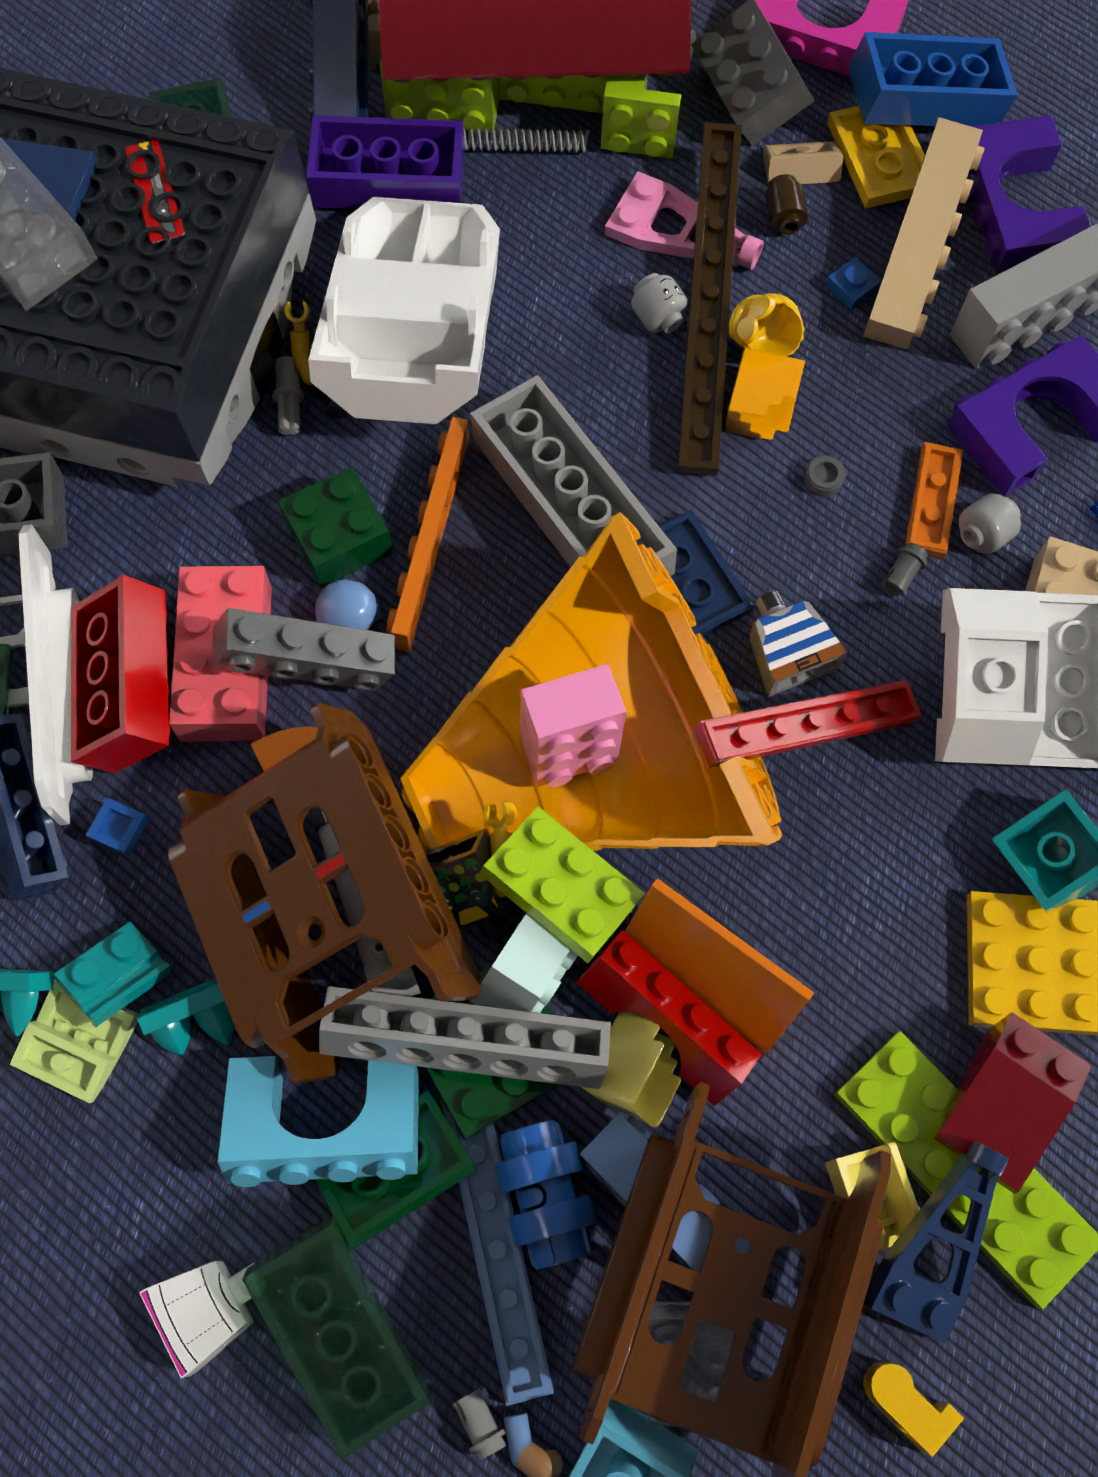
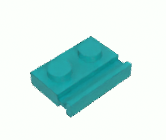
[54,921,171,1028]

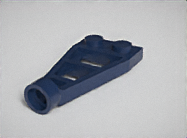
[864,1140,1009,1343]

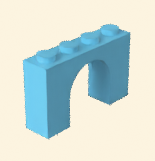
[218,1056,419,1187]

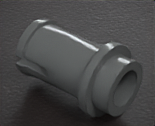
[881,543,928,597]

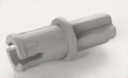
[272,356,304,435]

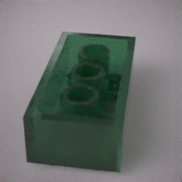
[242,1216,430,1460]

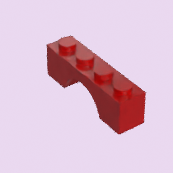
[576,930,762,1106]

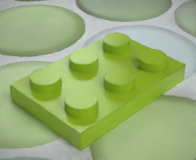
[479,806,645,963]

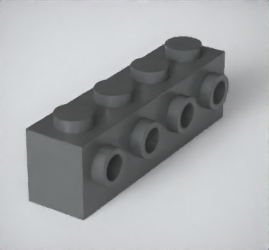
[212,608,395,691]

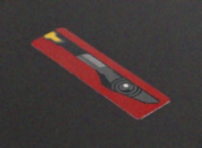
[125,140,185,243]

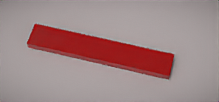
[694,680,923,768]

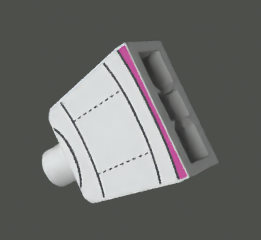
[139,1261,268,1378]

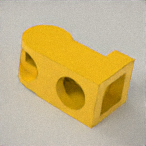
[863,1362,964,1457]

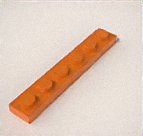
[386,417,469,652]

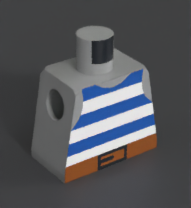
[749,591,847,697]

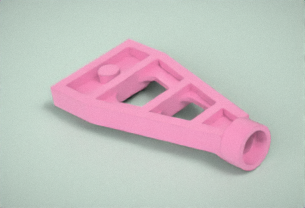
[605,171,764,270]

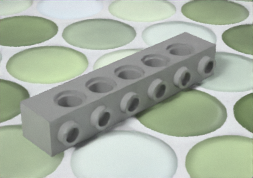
[319,986,611,1089]

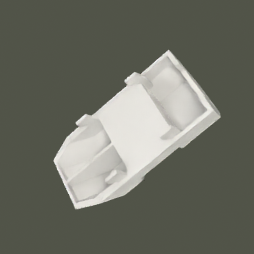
[308,197,500,424]
[935,588,1098,768]

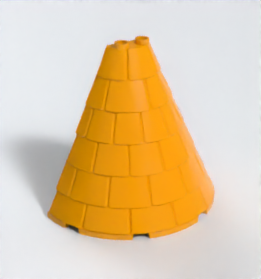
[401,512,782,851]

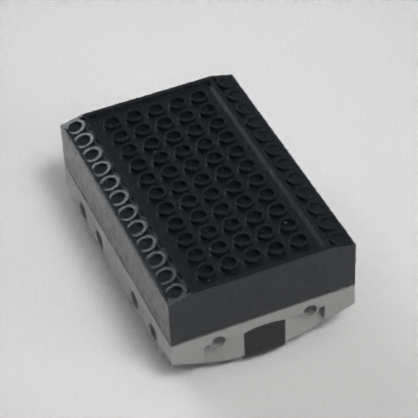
[0,68,316,487]

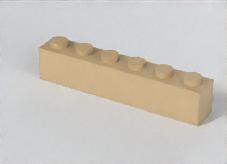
[863,117,985,350]

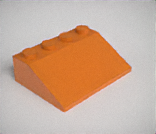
[625,878,814,1060]

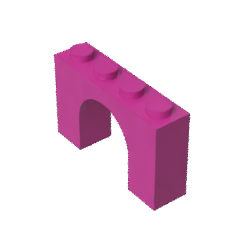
[755,0,909,77]

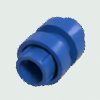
[494,1120,598,1270]

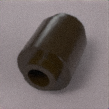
[765,174,808,235]

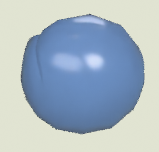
[315,579,381,631]

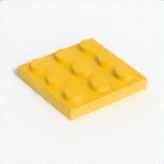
[967,891,1098,1036]

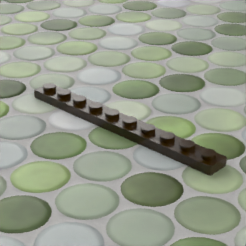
[677,122,742,476]

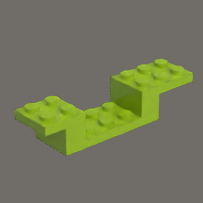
[380,60,681,159]

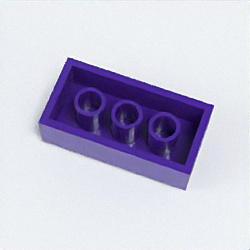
[306,115,465,209]

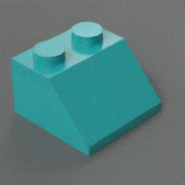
[992,789,1098,912]

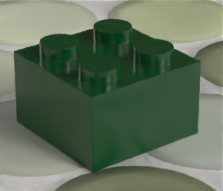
[278,467,393,588]

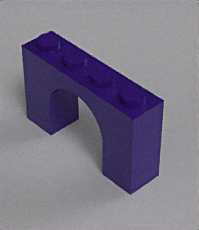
[967,115,1091,273]
[947,335,1098,497]

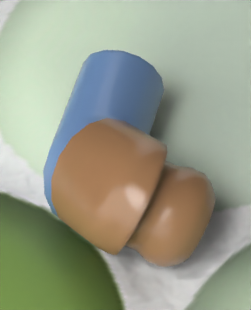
[504,1413,563,1477]

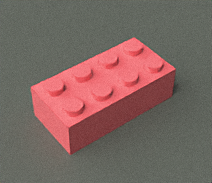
[169,566,272,742]

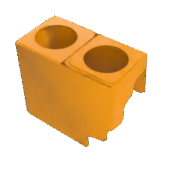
[725,347,805,440]

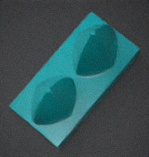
[0,969,54,1036]
[137,978,235,1055]

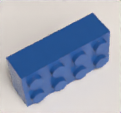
[848,32,1018,126]

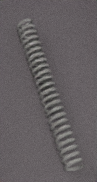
[464,127,590,153]

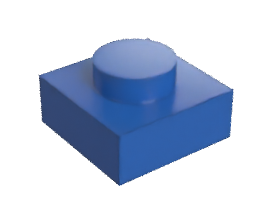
[826,257,882,310]
[85,798,149,857]

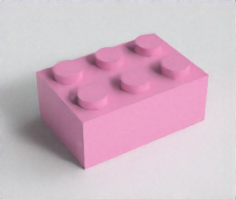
[520,664,627,788]

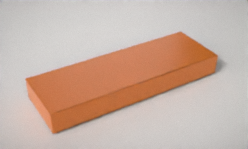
[904,442,963,560]

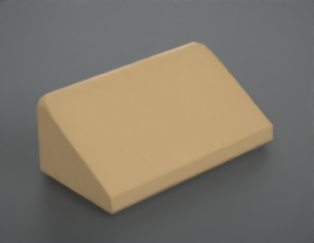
[763,141,843,184]

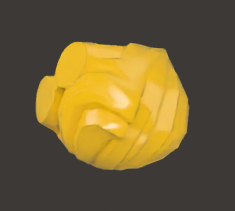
[728,293,805,356]

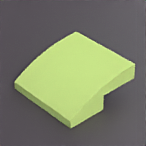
[10,979,139,1103]

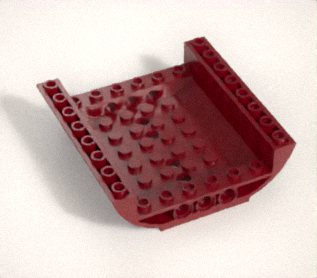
[378,0,691,83]

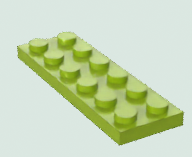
[834,1031,1098,1309]

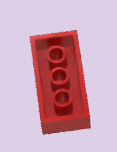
[71,575,170,773]

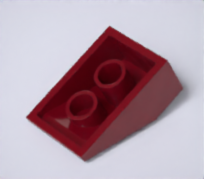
[934,1012,1092,1194]

